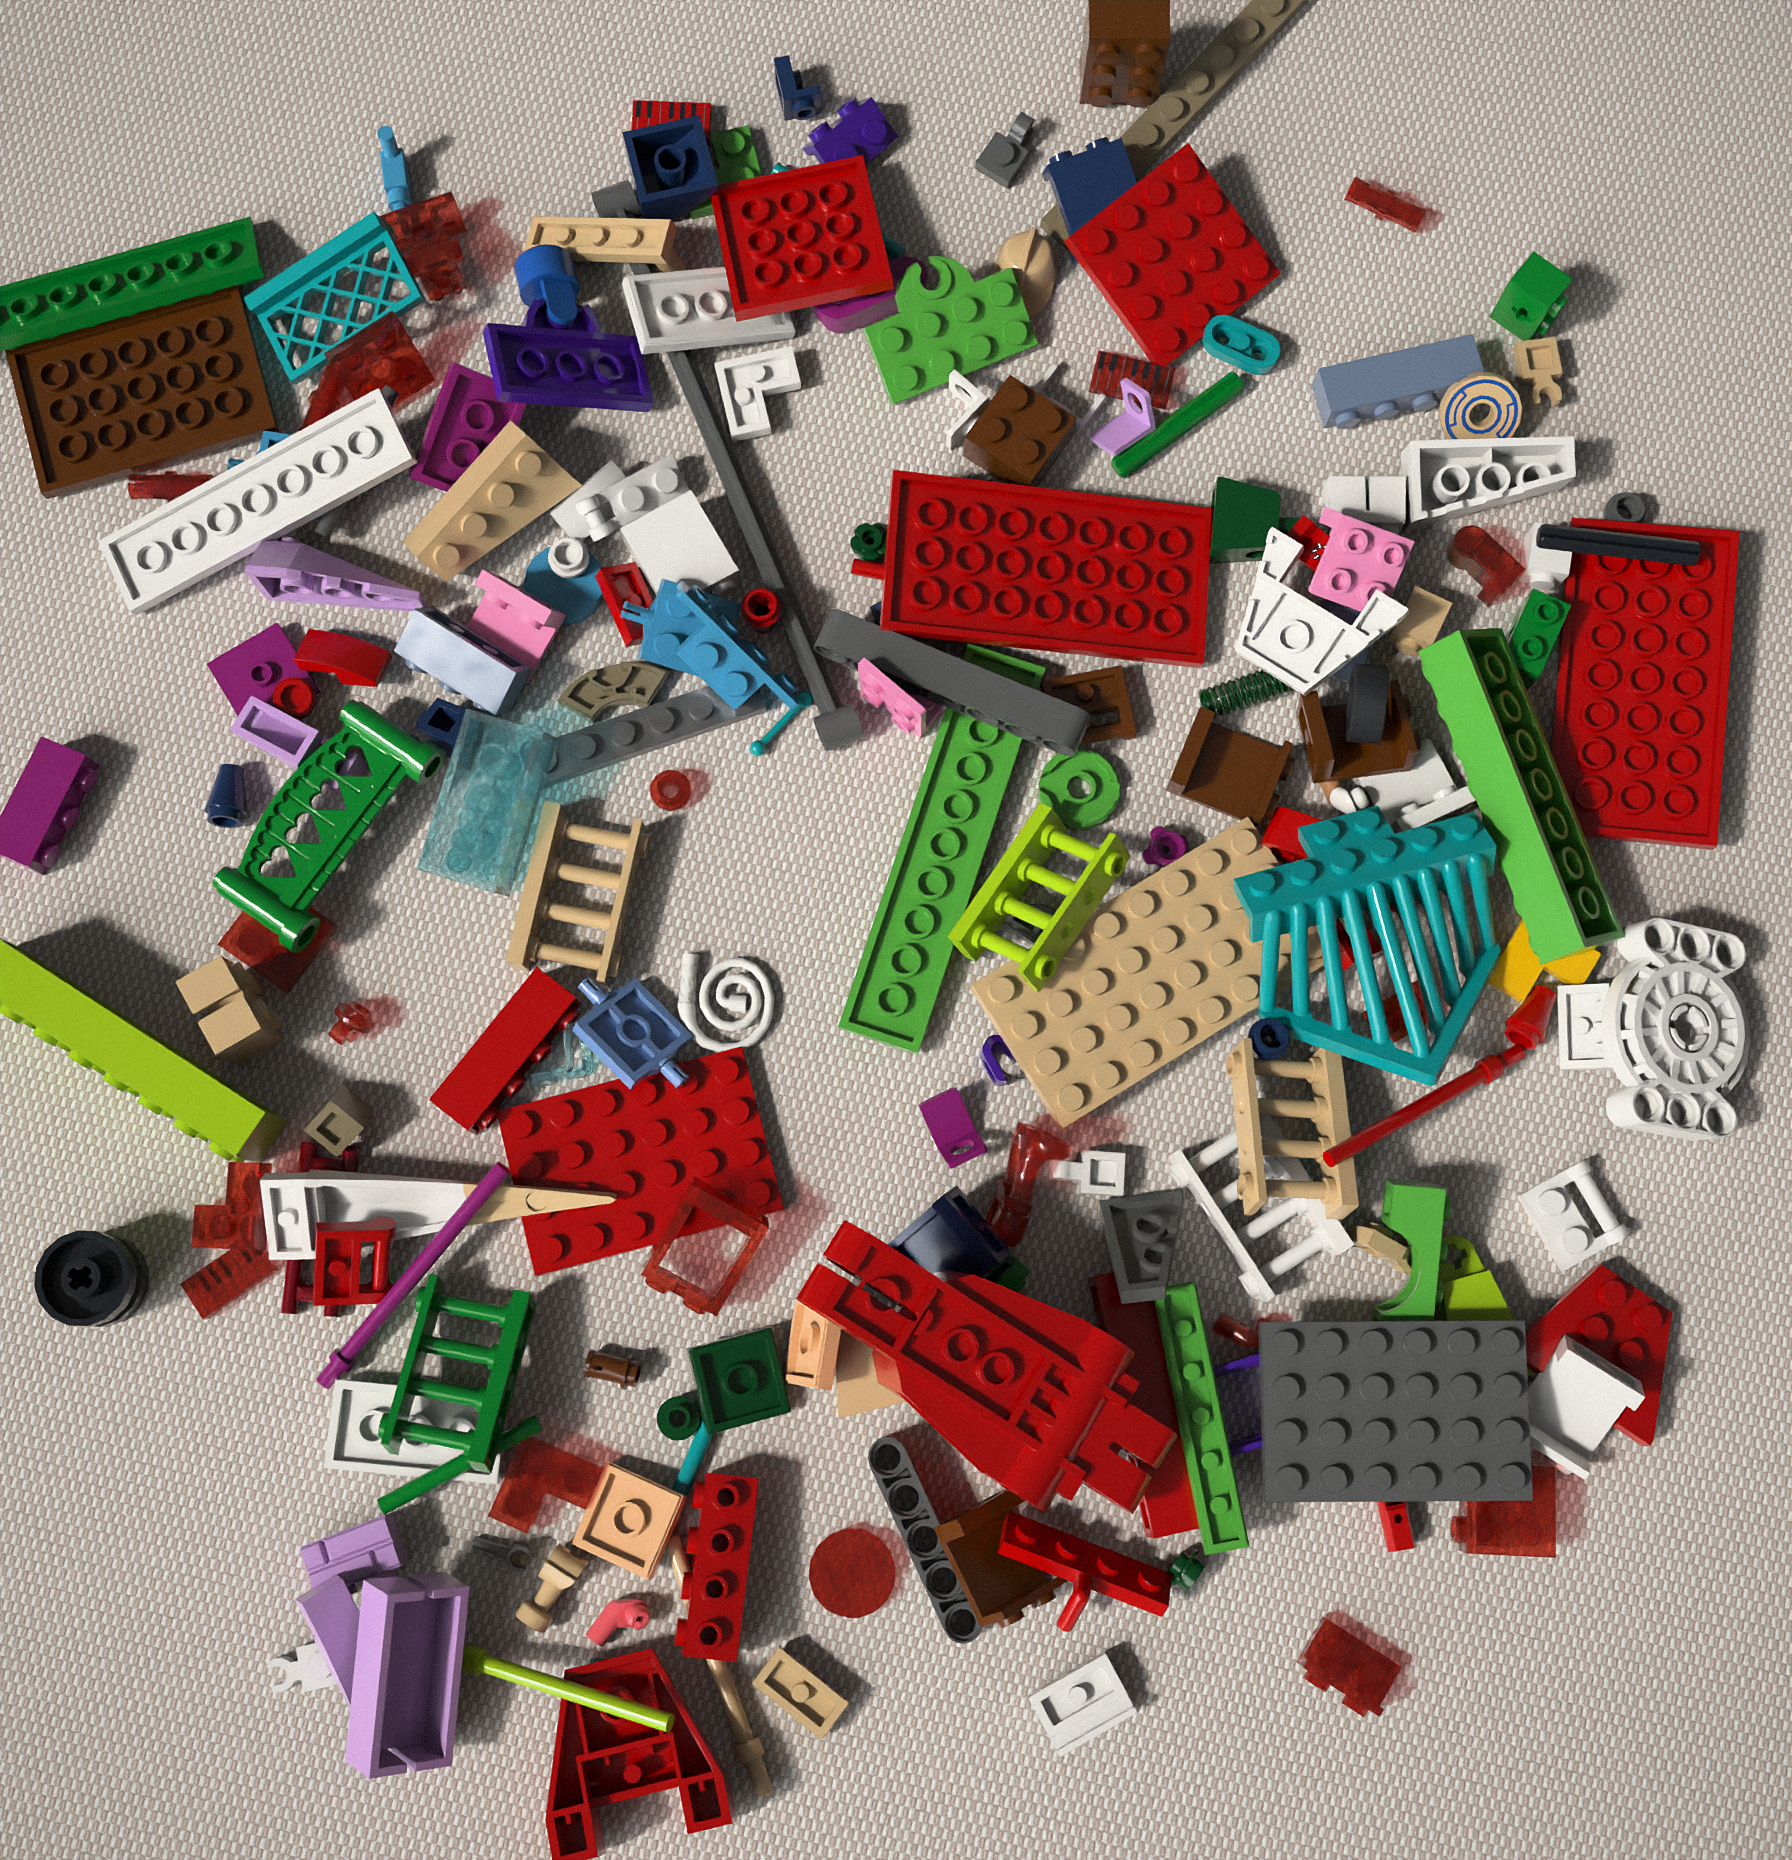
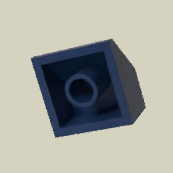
[622,115,719,220]

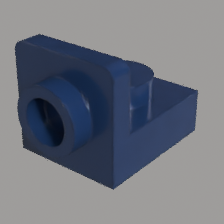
[774,55,822,121]

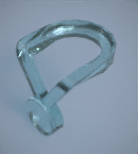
[530,1021,593,1087]

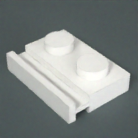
[1027,1652,1137,1757]

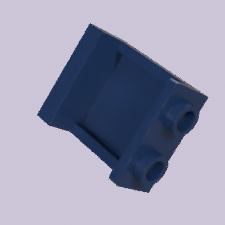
[1042,137,1137,265]
[887,1186,1012,1278]

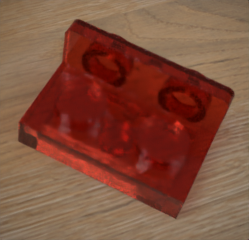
[1296,1616,1402,1718]

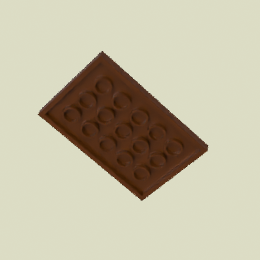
[5,285,280,499]

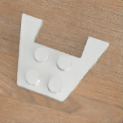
[1235,527,1409,696]

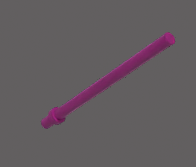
[316,1162,511,1389]

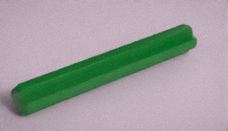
[1111,372,1244,478]

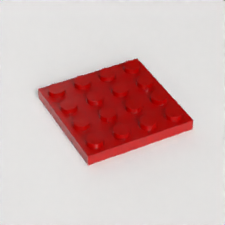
[1064,143,1281,370]
[710,155,894,322]

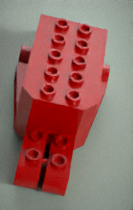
[796,1220,1178,1514]

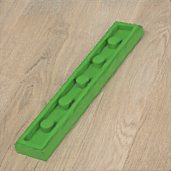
[1153,1281,1250,1555]

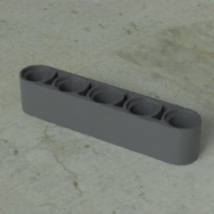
[868,1436,982,1644]

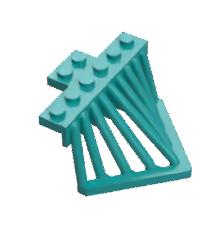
[1234,805,1501,1086]

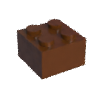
[963,375,1077,487]

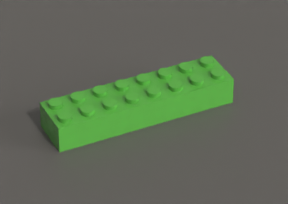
[1418,628,1625,965]

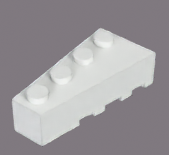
[1401,436,1576,532]

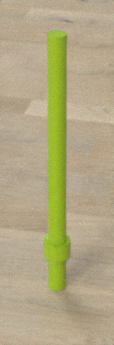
[461,1644,675,1732]

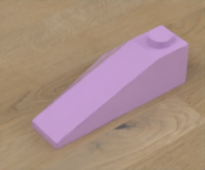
[245,537,428,612]

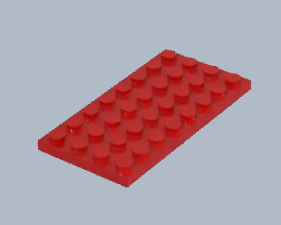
[880,470,1212,668]
[1550,517,1740,850]

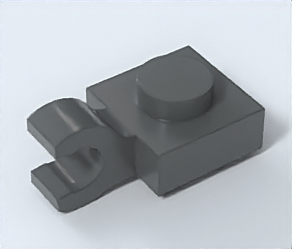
[975,112,1035,189]

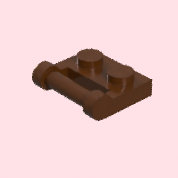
[1040,665,1136,754]

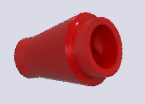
[740,588,781,634]
[1504,985,1558,1050]

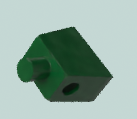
[1209,477,1301,564]

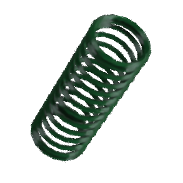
[1199,669,1294,719]

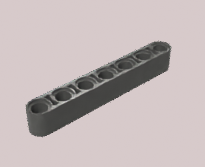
[813,609,1092,757]

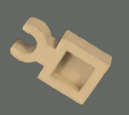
[1512,337,1563,410]

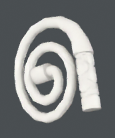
[677,954,774,1052]

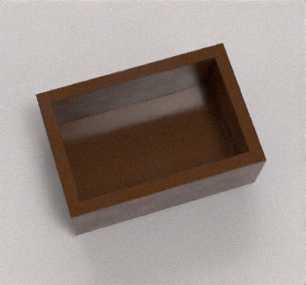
[1079,0,1170,108]

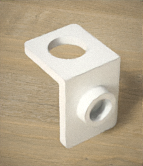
[946,370,988,450]

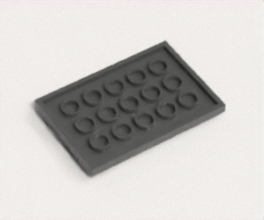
[1258,1320,1533,1502]

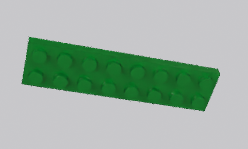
[0,216,265,351]

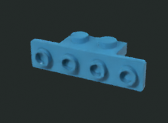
[676,581,799,711]

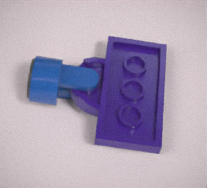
[483,244,654,412]

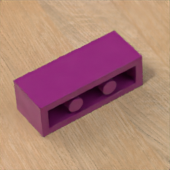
[0,736,100,875]

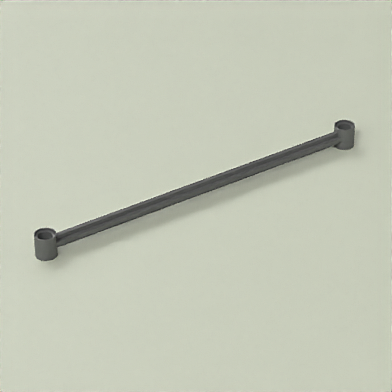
[591,179,865,752]

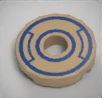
[1438,372,1522,440]

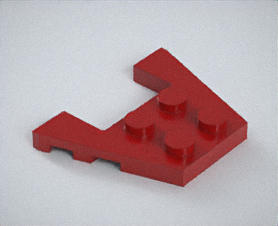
[1525,1264,1672,1446]

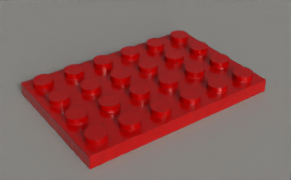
[497,1046,785,1277]

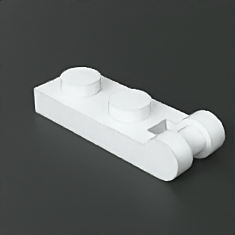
[575,454,690,542]

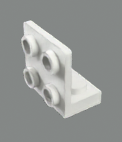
[1358,739,1477,834]

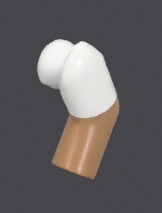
[1319,780,1369,814]

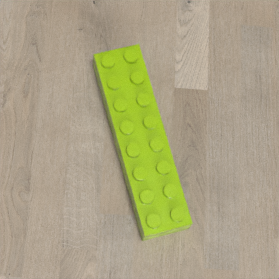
[0,937,288,1165]

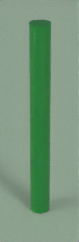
[377,1415,543,1514]

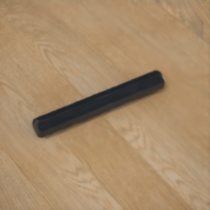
[1536,524,1701,566]

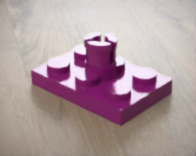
[408,361,527,492]

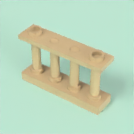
[506,801,651,988]
[1226,1038,1359,1220]

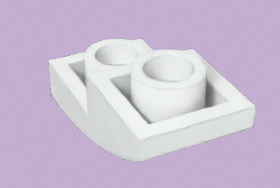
[550,460,626,542]

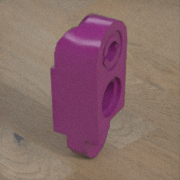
[813,255,928,334]

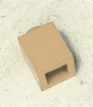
[1387,586,1453,656]

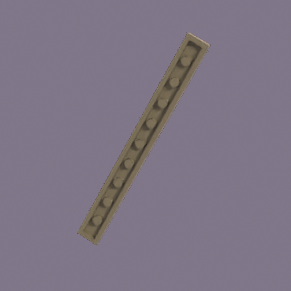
[1040,0,1309,250]

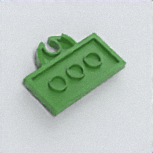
[862,256,1038,404]

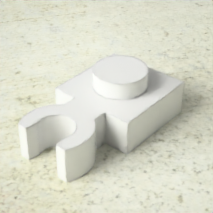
[267,1642,337,1693]

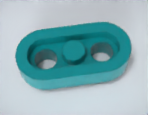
[1202,315,1280,375]

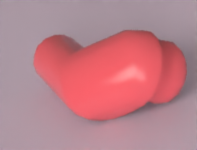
[586,1598,650,1647]

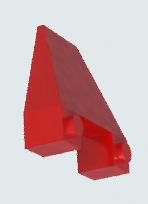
[545,1648,738,1860]

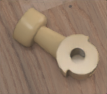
[515,1543,589,1633]

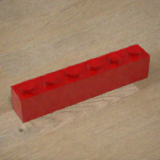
[1087,1272,1199,1539]

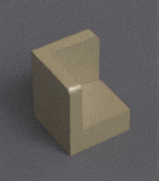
[304,1083,374,1157]

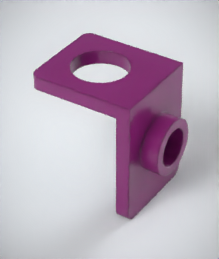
[919,1087,988,1169]

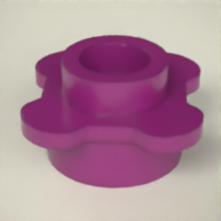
[1142,826,1189,868]

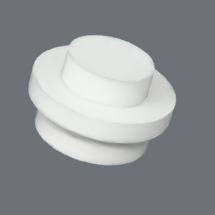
[548,538,589,578]

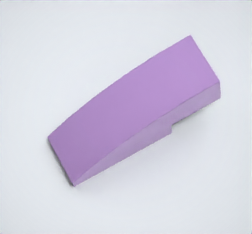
[230,695,368,796]
[295,1575,360,1708]

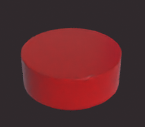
[272,677,317,720]

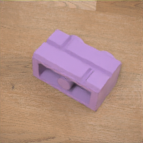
[301,1513,409,1595]

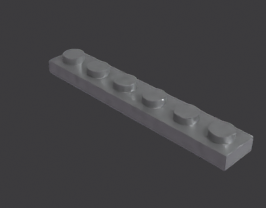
[520,686,767,791]

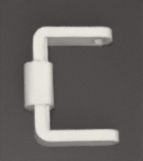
[1034,362,1107,431]

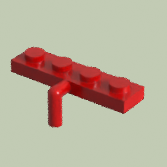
[998,1511,1172,1632]

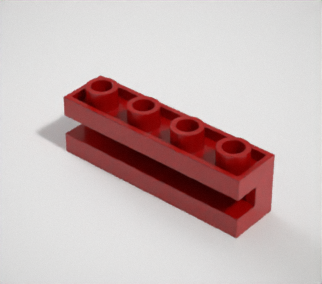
[429,967,582,1135]

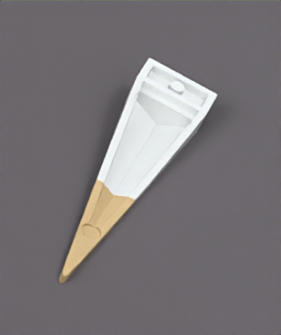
[260,1169,617,1260]

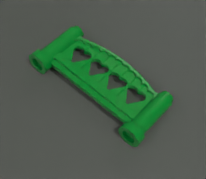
[212,700,446,953]

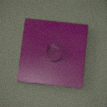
[207,622,321,716]

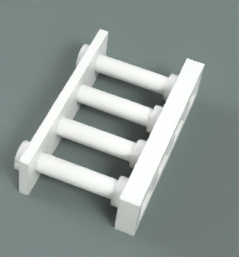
[1168,1115,1354,1302]

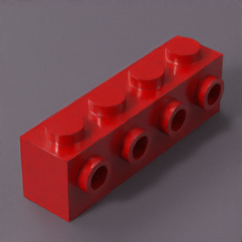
[674,1472,759,1662]

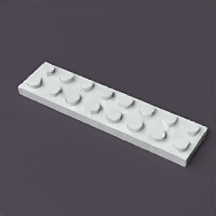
[98,388,417,615]

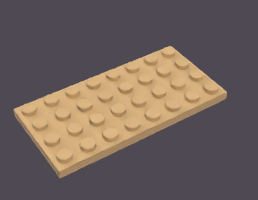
[970,817,1324,1130]

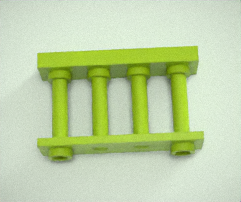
[947,803,1131,992]

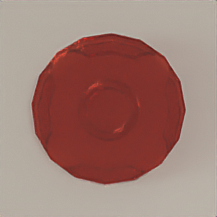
[809,1527,896,1618]

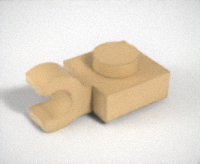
[1347,1222,1411,1275]

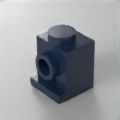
[416,697,486,768]

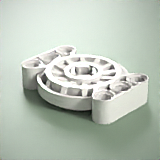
[1602,918,1750,1141]

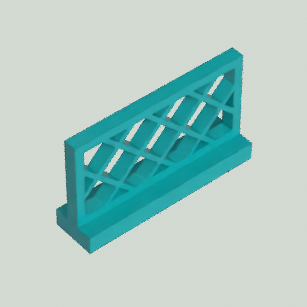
[244,212,426,385]

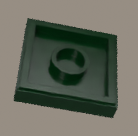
[686,1327,791,1435]

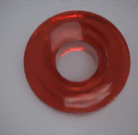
[650,770,691,811]

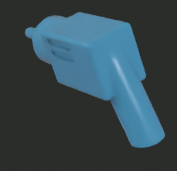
[377,126,413,232]

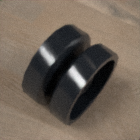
[34,1230,149,1327]

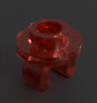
[328,1001,374,1045]

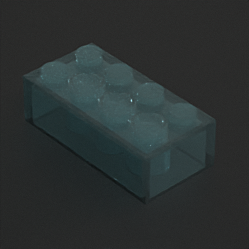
[417,708,558,897]

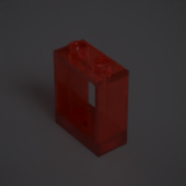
[641,1176,769,1317]

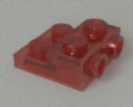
[1450,1465,1556,1558]

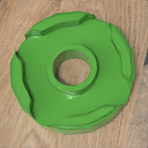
[1038,749,1120,831]

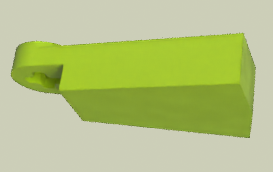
[1438,1235,1534,1376]

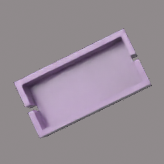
[345,1572,470,1779]

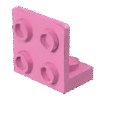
[1309,507,1415,612]
[467,569,566,684]
[858,658,946,738]

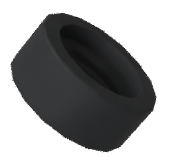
[1345,663,1389,744]

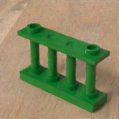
[378,1274,537,1473]

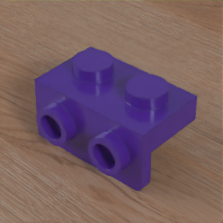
[802,97,898,164]

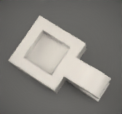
[1049,1150,1126,1197]

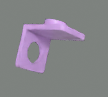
[1090,378,1156,456]

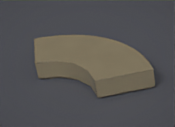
[557,661,671,724]

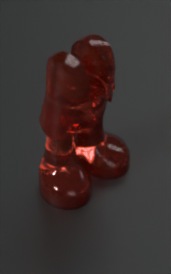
[985,1121,1074,1247]

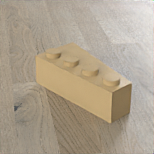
[403,420,582,582]

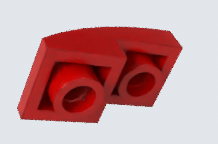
[293,629,392,687]

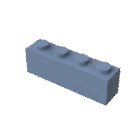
[1311,334,1484,429]

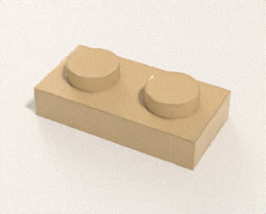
[752,1645,849,1740]

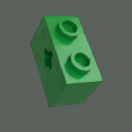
[1489,251,1573,341]
[1506,588,1571,690]

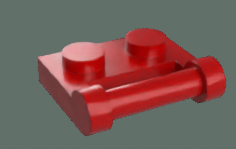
[313,1216,397,1306]

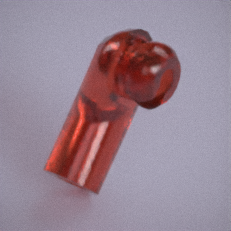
[1213,1313,1273,1348]

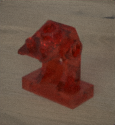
[380,191,467,301]

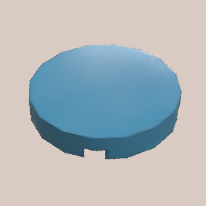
[524,547,603,625]

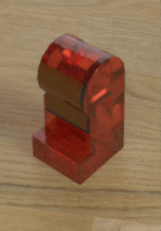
[1446,525,1526,607]

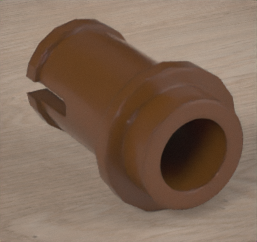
[584,1350,642,1389]

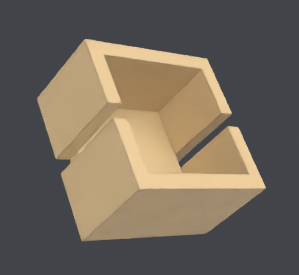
[175,956,284,1066]

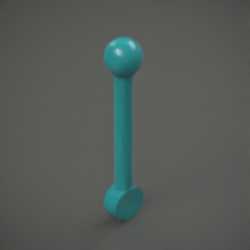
[750,690,813,756]

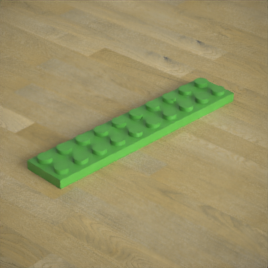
[838,643,1046,1055]

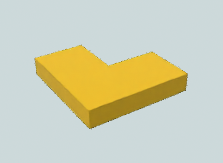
[1488,918,1601,1003]

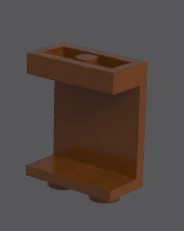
[1296,680,1421,784]
[1165,706,1295,827]
[934,1489,1067,1628]

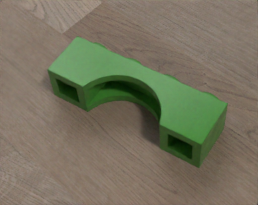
[1372,1178,1451,1321]

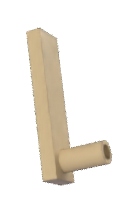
[524,216,686,273]

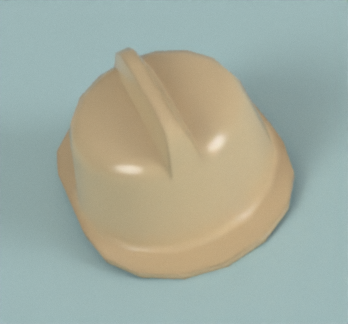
[992,227,1059,319]

